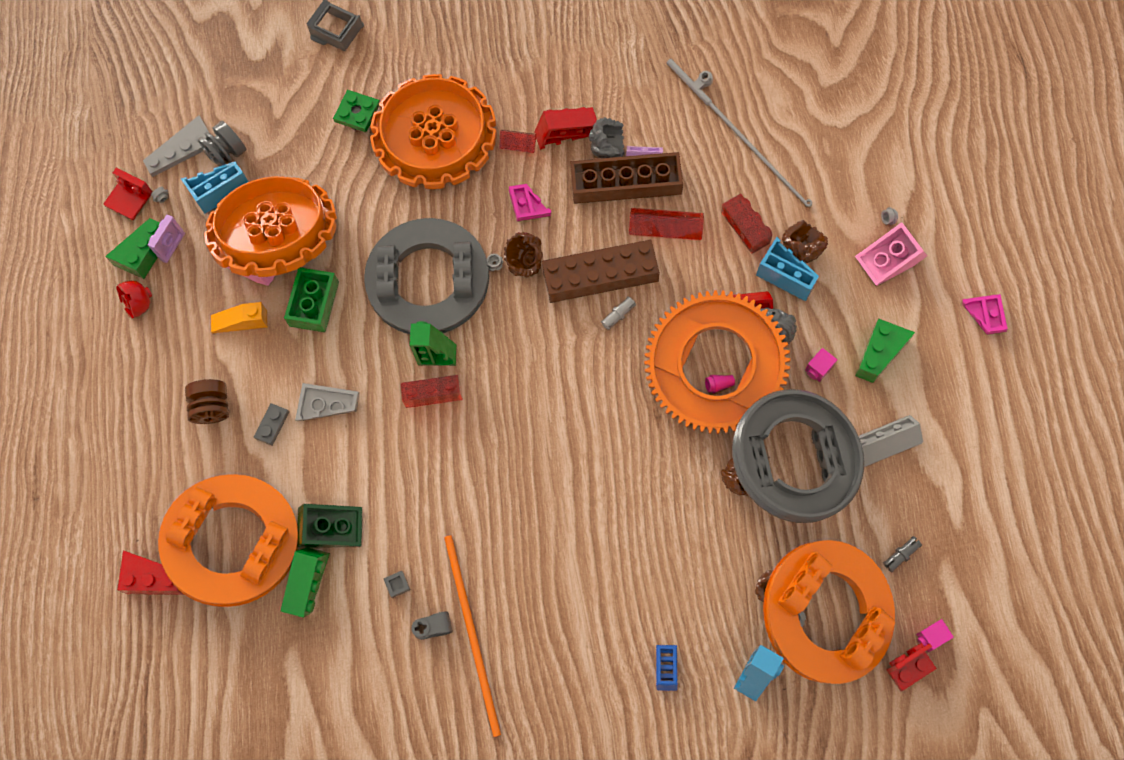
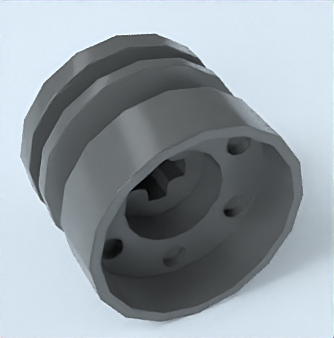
[198,120,247,166]

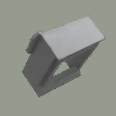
[306,0,364,51]

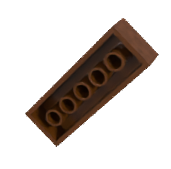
[570,152,683,204]
[542,239,660,303]

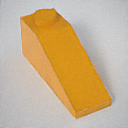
[211,302,268,334]

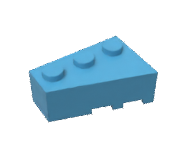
[734,645,784,702]

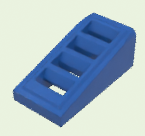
[656,645,678,691]

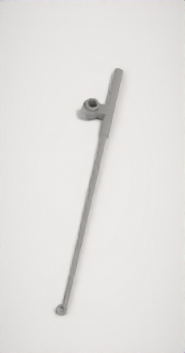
[667,59,812,207]

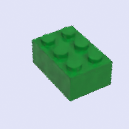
[284,267,339,333]

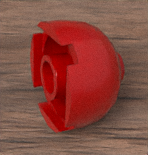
[116,280,152,319]

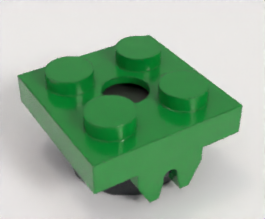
[333,90,380,132]

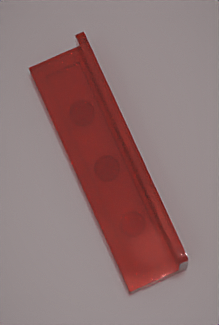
[629,208,704,240]

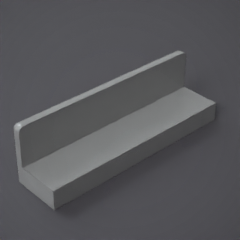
[859,415,923,467]

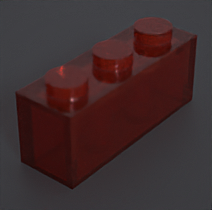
[721,193,772,254]
[401,375,463,408]

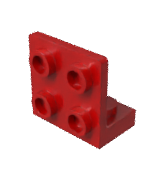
[103,167,153,220]
[886,643,937,691]

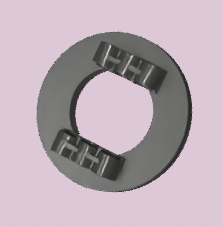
[364,218,489,334]
[732,389,864,523]

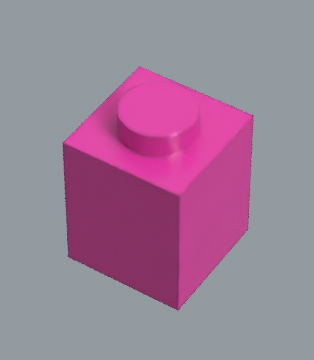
[805,348,838,382]
[916,619,954,652]

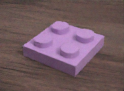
[148,215,185,263]

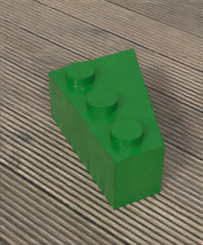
[105,218,160,279]
[855,318,915,383]
[409,321,457,366]
[280,548,330,618]

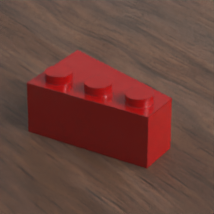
[534,107,597,150]
[117,550,185,595]

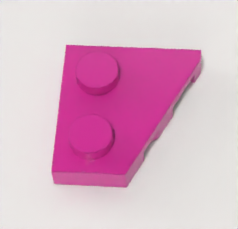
[508,184,551,221]
[962,294,1008,335]

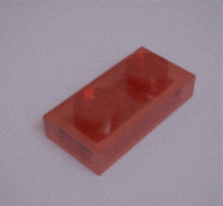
[499,129,537,153]

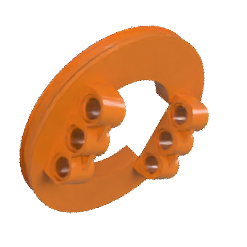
[158,474,298,607]
[763,540,895,684]

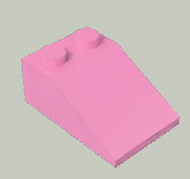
[855,222,927,286]

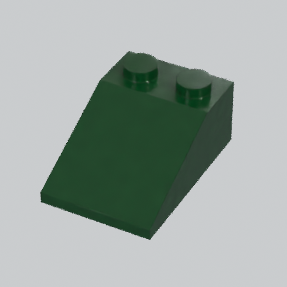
[297,504,362,548]

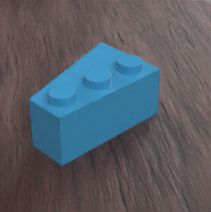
[181,162,249,214]
[756,237,819,301]

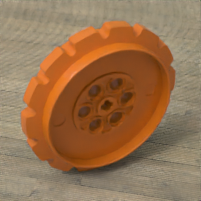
[370,74,497,189]
[204,176,337,277]

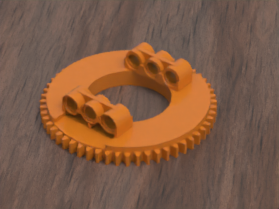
[644,290,790,434]

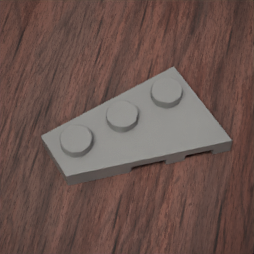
[295,383,360,422]

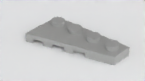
[143,115,209,177]

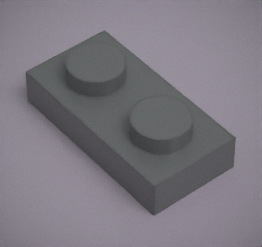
[254,403,289,446]

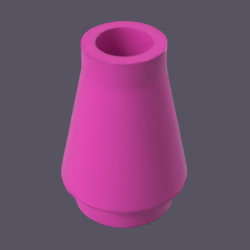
[705,375,735,394]

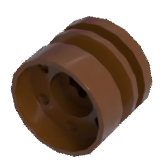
[185,379,229,424]

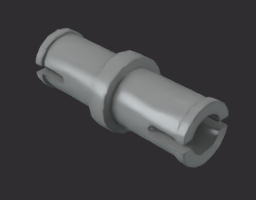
[601,296,636,330]

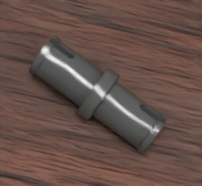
[883,536,922,572]

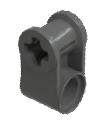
[411,611,453,640]

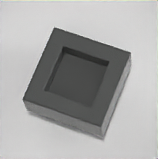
[384,571,410,598]

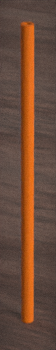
[444,535,501,737]

